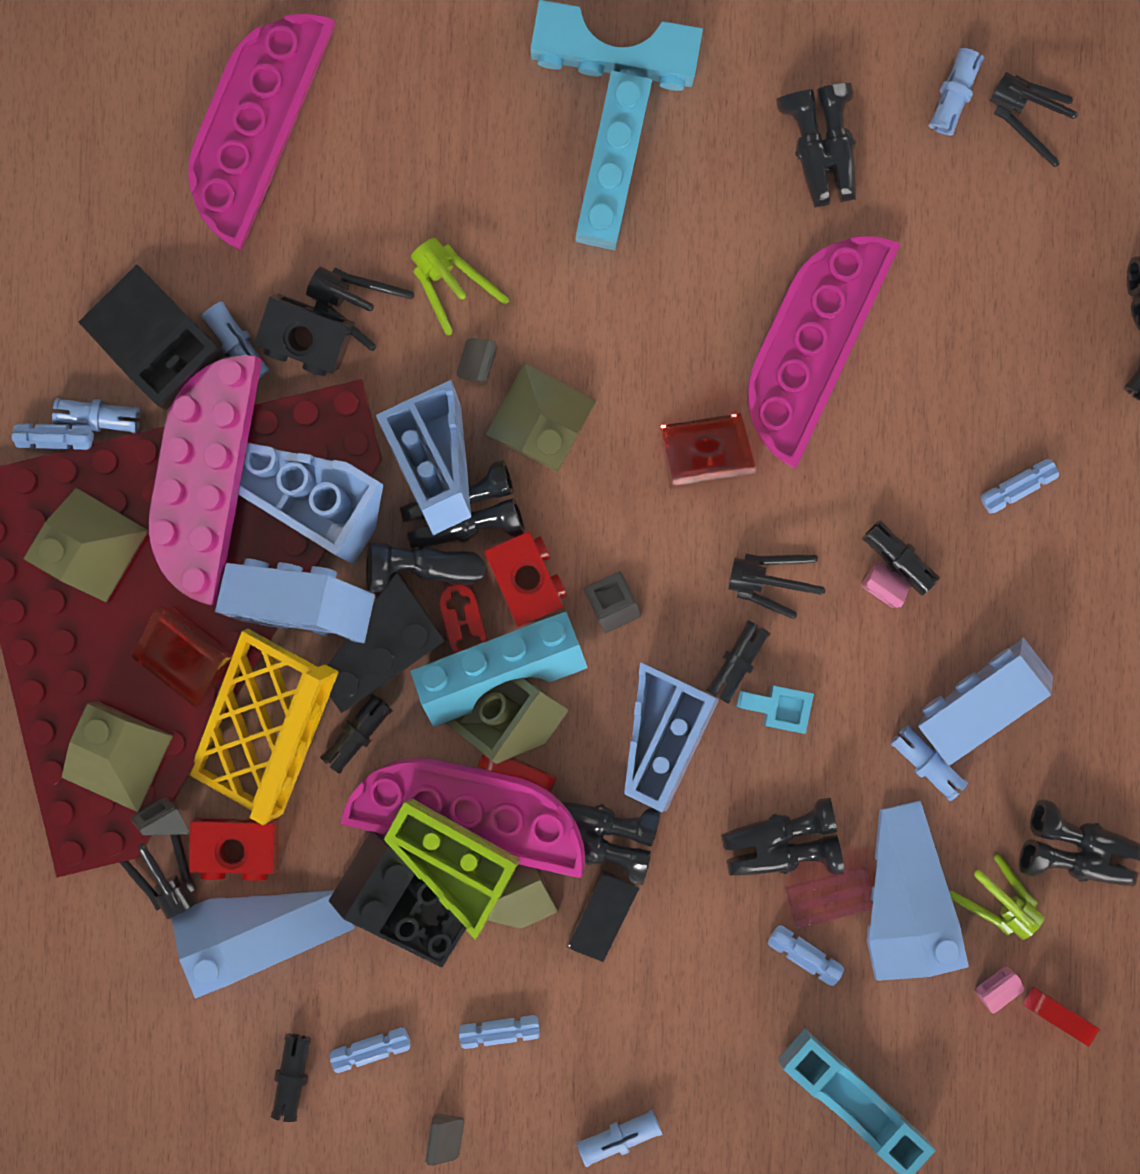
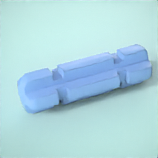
[11,423,94,450]
[980,459,1059,514]
[768,925,844,986]
[459,1015,540,1049]
[330,1027,411,1073]

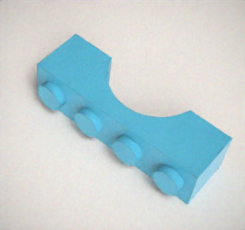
[531,0,703,91]
[576,70,652,251]
[410,611,588,727]
[777,1028,936,1174]

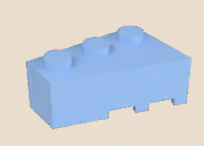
[624,662,719,812]

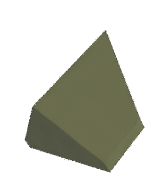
[487,864,558,929]

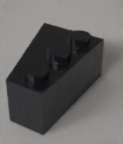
[328,573,447,713]

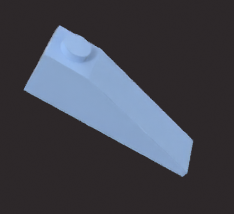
[239,443,383,564]
[866,800,969,981]
[172,890,355,999]

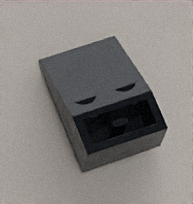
[79,264,223,410]
[328,831,466,968]

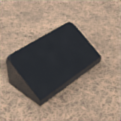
[566,870,640,962]

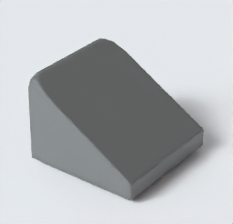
[457,338,497,385]
[584,571,641,633]
[130,797,189,835]
[425,1113,464,1166]

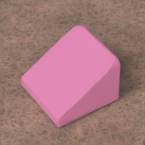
[861,561,910,608]
[975,966,1024,1014]

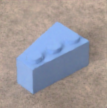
[376,380,471,535]
[215,559,375,643]
[918,637,1053,766]

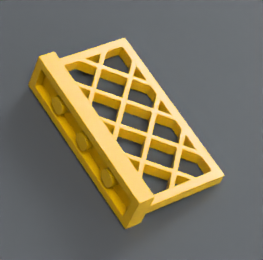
[189,629,339,825]

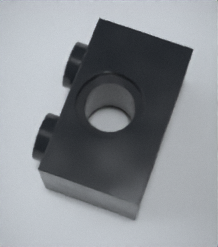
[254,293,355,376]

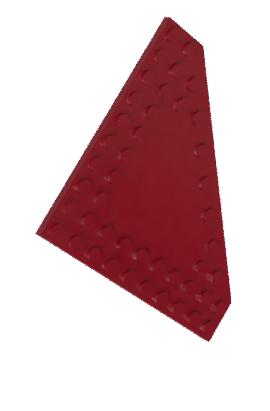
[0,379,382,878]

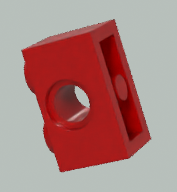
[484,531,567,627]
[189,818,279,881]

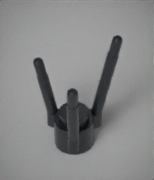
[989,72,1078,167]
[306,266,414,351]
[728,553,826,619]
[120,834,197,919]

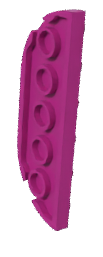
[188,14,336,252]
[747,236,901,469]
[149,355,262,606]
[340,758,585,878]

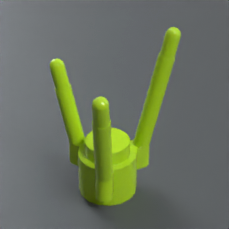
[411,237,509,336]
[949,854,1045,940]

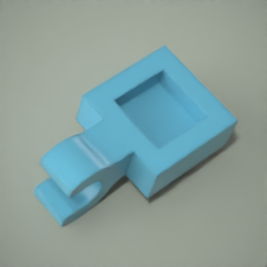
[736,685,814,734]

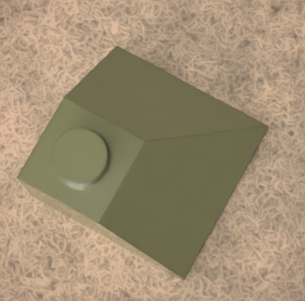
[485,362,596,474]
[24,488,149,602]
[446,678,569,763]
[62,701,173,812]

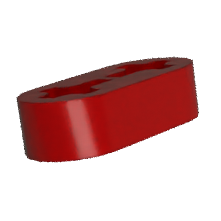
[439,584,487,654]
[477,753,557,793]
[1023,987,1100,1047]

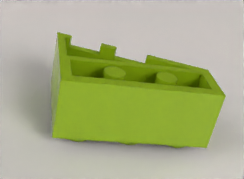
[384,798,521,940]

